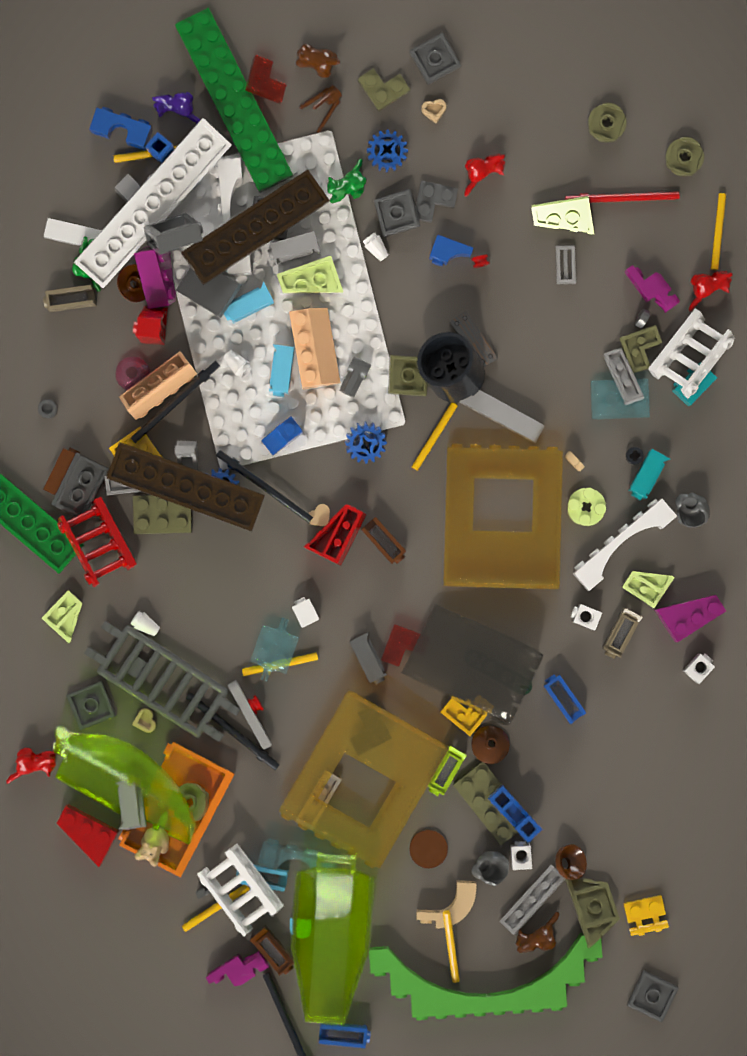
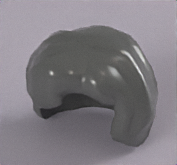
[675,493,710,528]
[471,851,510,887]

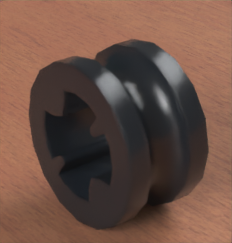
[626,447,644,465]

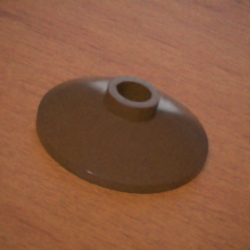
[117,264,146,303]
[471,726,510,764]

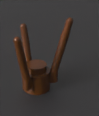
[299,85,342,133]

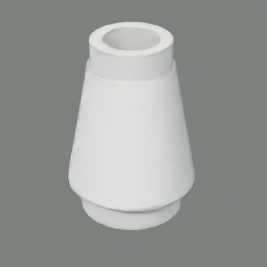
[363,232,389,262]
[224,350,252,378]
[130,611,160,636]

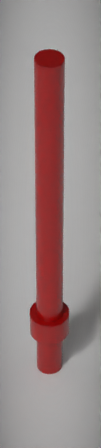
[565,192,680,203]

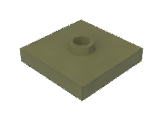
[388,355,427,396]

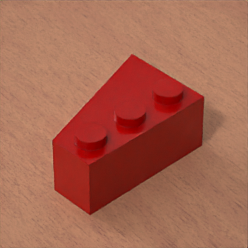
[304,504,367,566]

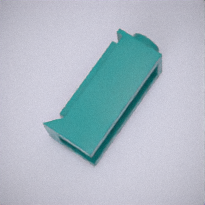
[628,449,670,500]

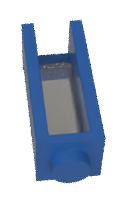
[543,674,586,724]
[319,1020,371,1048]

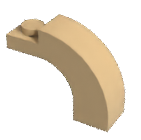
[416,880,476,928]

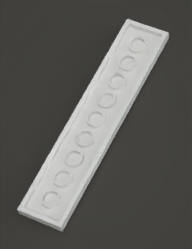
[74,118,231,288]

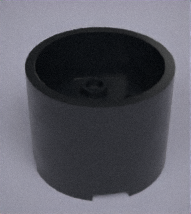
[417,332,485,403]

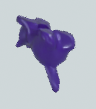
[152,92,200,124]

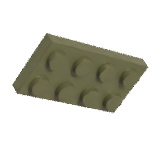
[453,762,518,845]

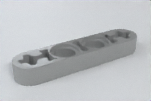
[228,680,272,750]

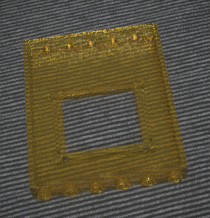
[443,444,563,589]
[279,689,449,869]

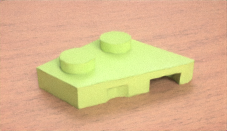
[622,571,675,608]
[42,590,82,643]

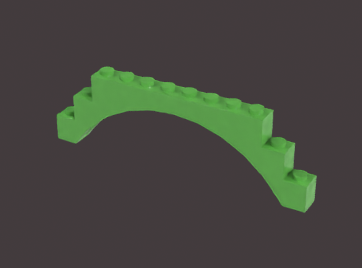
[369,933,603,1020]

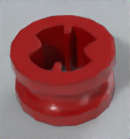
[471,254,490,268]
[247,695,264,714]

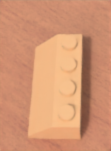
[289,308,340,390]
[119,351,197,420]

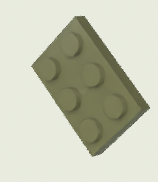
[133,495,192,534]

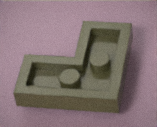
[358,68,410,112]
[619,325,662,374]

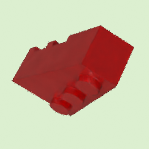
[133,305,168,345]
[56,804,119,867]

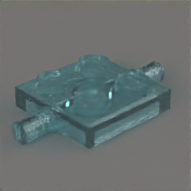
[250,618,299,682]

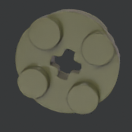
[588,103,627,142]
[665,137,704,176]
[171,783,209,822]

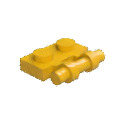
[623,895,669,936]

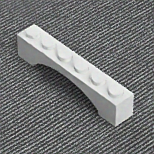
[214,158,252,277]
[573,499,677,591]

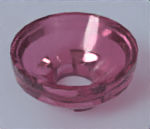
[115,356,150,390]

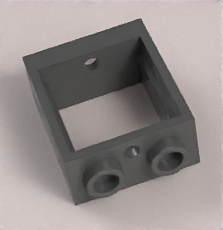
[143,213,203,255]

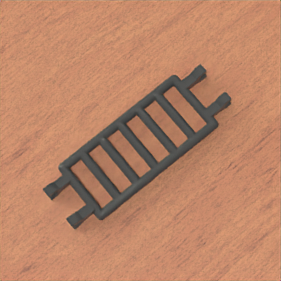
[84,621,241,742]

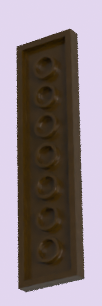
[181,169,330,285]
[106,442,265,532]

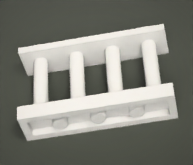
[648,309,735,399]
[197,844,284,936]

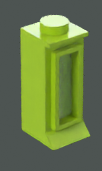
[426,744,467,796]

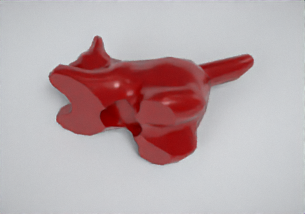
[464,154,506,197]
[688,271,733,312]
[6,748,56,784]

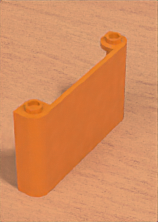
[118,742,235,878]

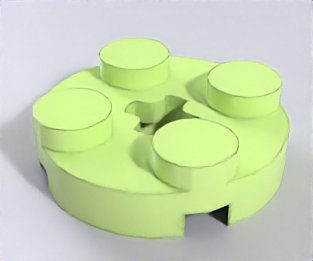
[567,488,606,526]

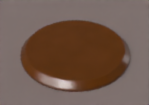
[409,830,448,869]

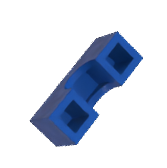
[89,107,153,151]
[487,784,542,842]

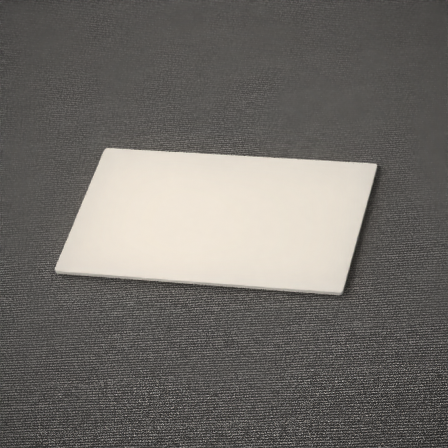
[148,131,405,470]

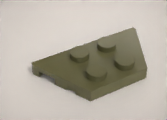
[565,878,620,948]

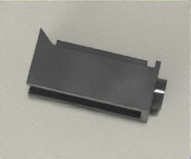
[349,632,387,685]

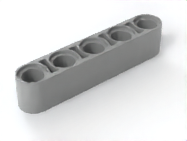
[459,390,545,443]

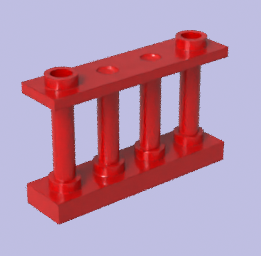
[57,497,137,588]

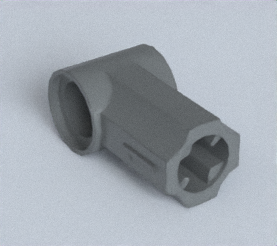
[339,357,371,398]

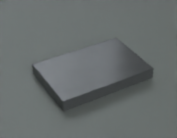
[176,268,242,318]
[51,452,109,516]

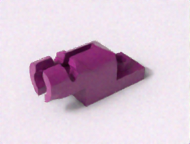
[625,265,681,313]
[205,951,269,986]

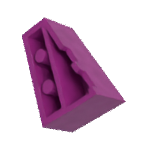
[134,245,176,309]
[654,595,726,642]

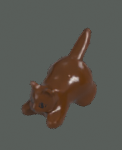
[296,44,340,78]
[515,912,559,953]

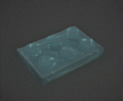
[590,379,650,420]

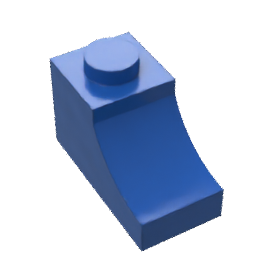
[429,235,473,266]
[261,416,303,456]

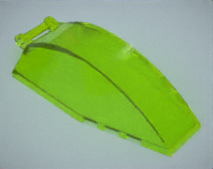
[52,726,196,845]
[291,852,375,1025]

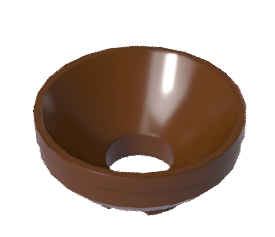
[555,844,587,880]

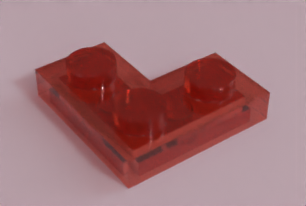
[245,55,287,104]
[381,624,430,667]

